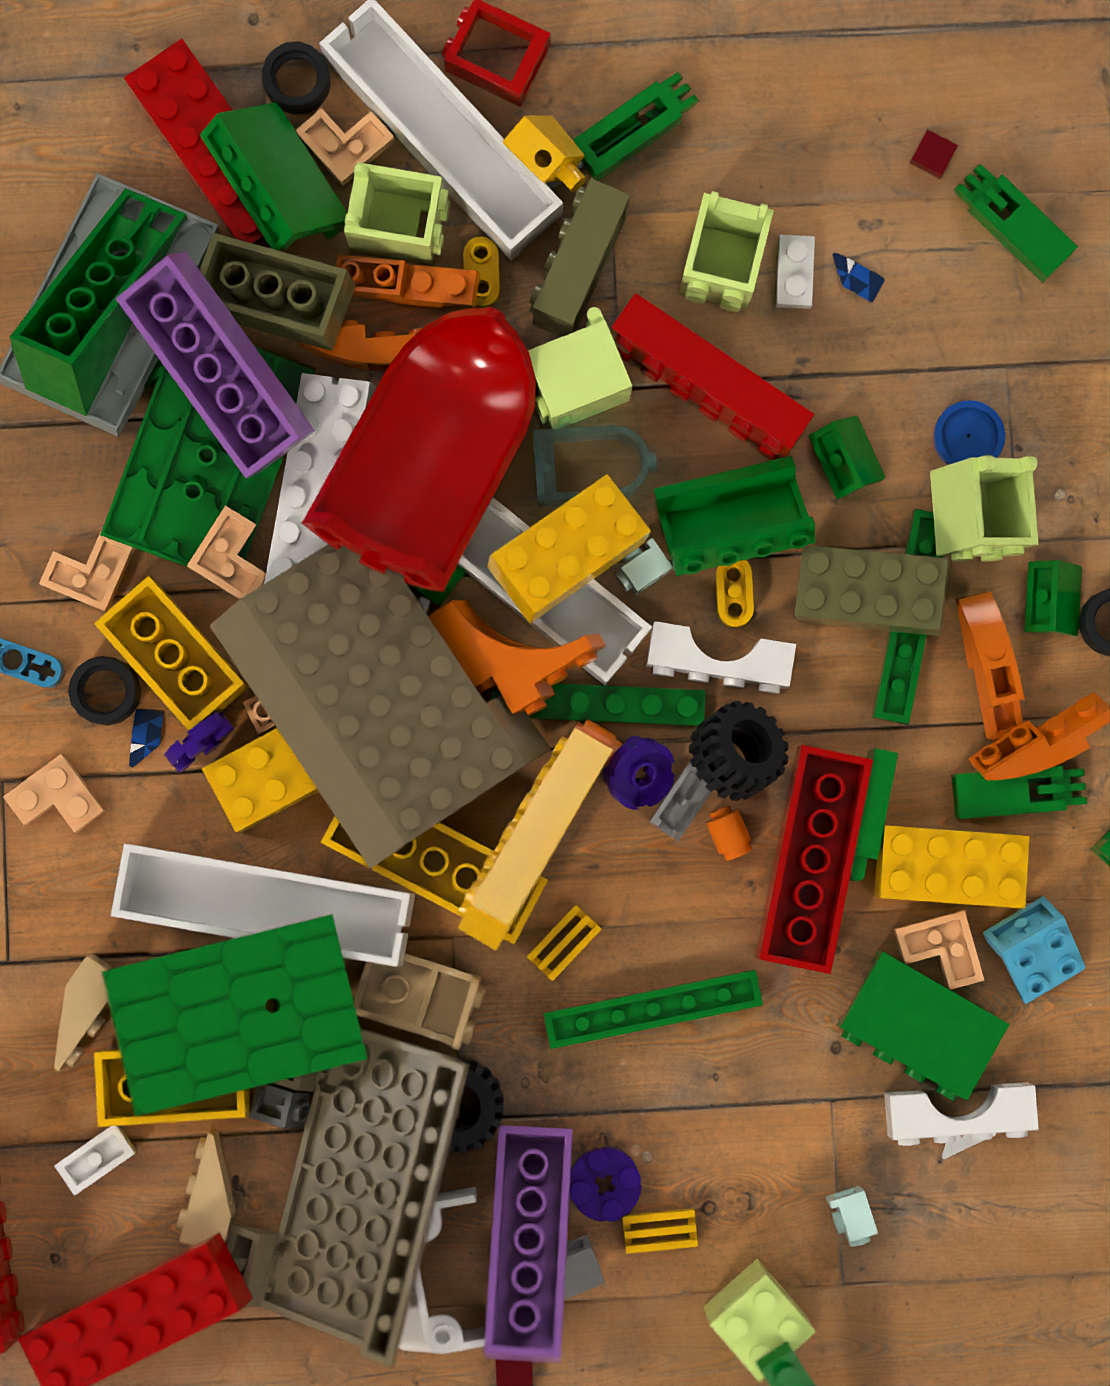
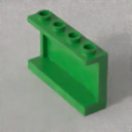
[200,102,347,252]
[653,456,816,576]
[836,950,1010,1101]

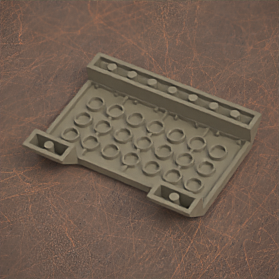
[210,544,551,869]
[227,1028,469,1367]

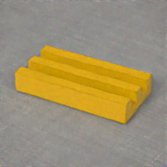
[526,904,602,982]
[622,1208,698,1254]

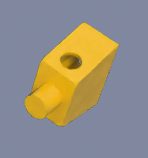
[502,115,586,193]

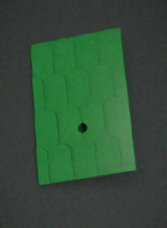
[100,345,316,567]
[101,914,367,1116]

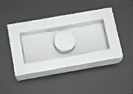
[775,235,815,309]
[54,1126,137,1196]

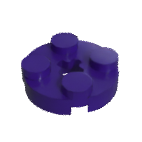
[164,712,234,773]
[603,736,675,810]
[570,1146,641,1222]

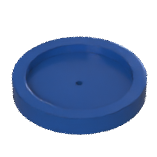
[933,400,1005,465]

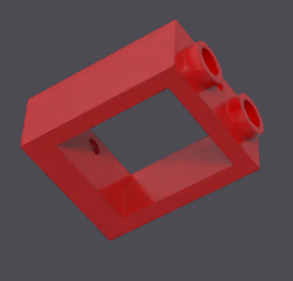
[441,0,551,107]

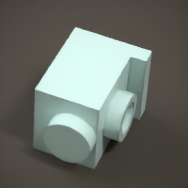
[615,538,673,595]
[825,1186,878,1247]

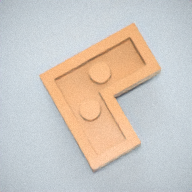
[295,108,395,186]
[187,505,266,600]
[39,532,135,612]
[3,754,106,833]
[893,910,984,990]

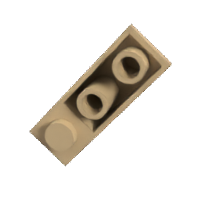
[54,954,114,1071]
[176,1129,236,1245]

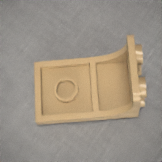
[354,953,487,1051]

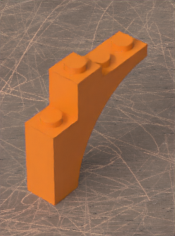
[428,600,606,716]

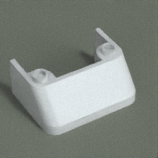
[399,1186,486,1354]

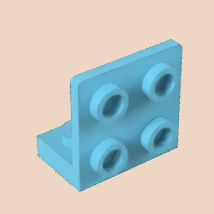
[982,896,1086,1004]

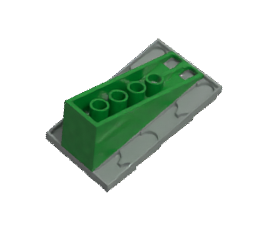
[0,173,220,437]

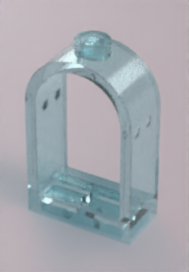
[533,425,657,507]

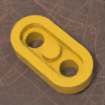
[463,237,500,308]
[715,560,754,628]

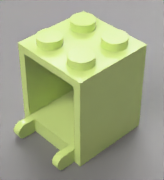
[344,162,450,266]
[679,191,774,312]
[528,307,632,432]
[930,455,1039,562]
[703,1259,816,1382]

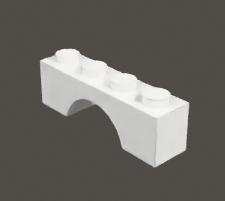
[646,621,796,694]
[884,1082,1039,1146]

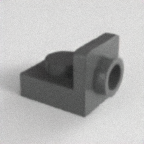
[249,1083,311,1129]

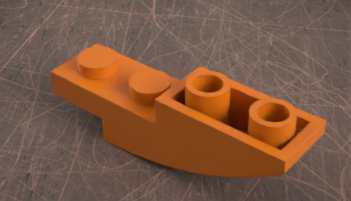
[336,255,480,310]
[296,320,422,372]
[955,591,1025,740]
[968,692,1110,780]

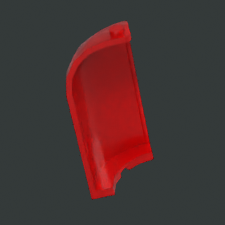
[302,307,536,592]

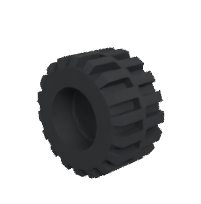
[689,701,789,801]
[447,1058,504,1154]

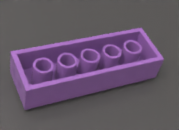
[116,251,315,479]
[484,1125,573,1363]

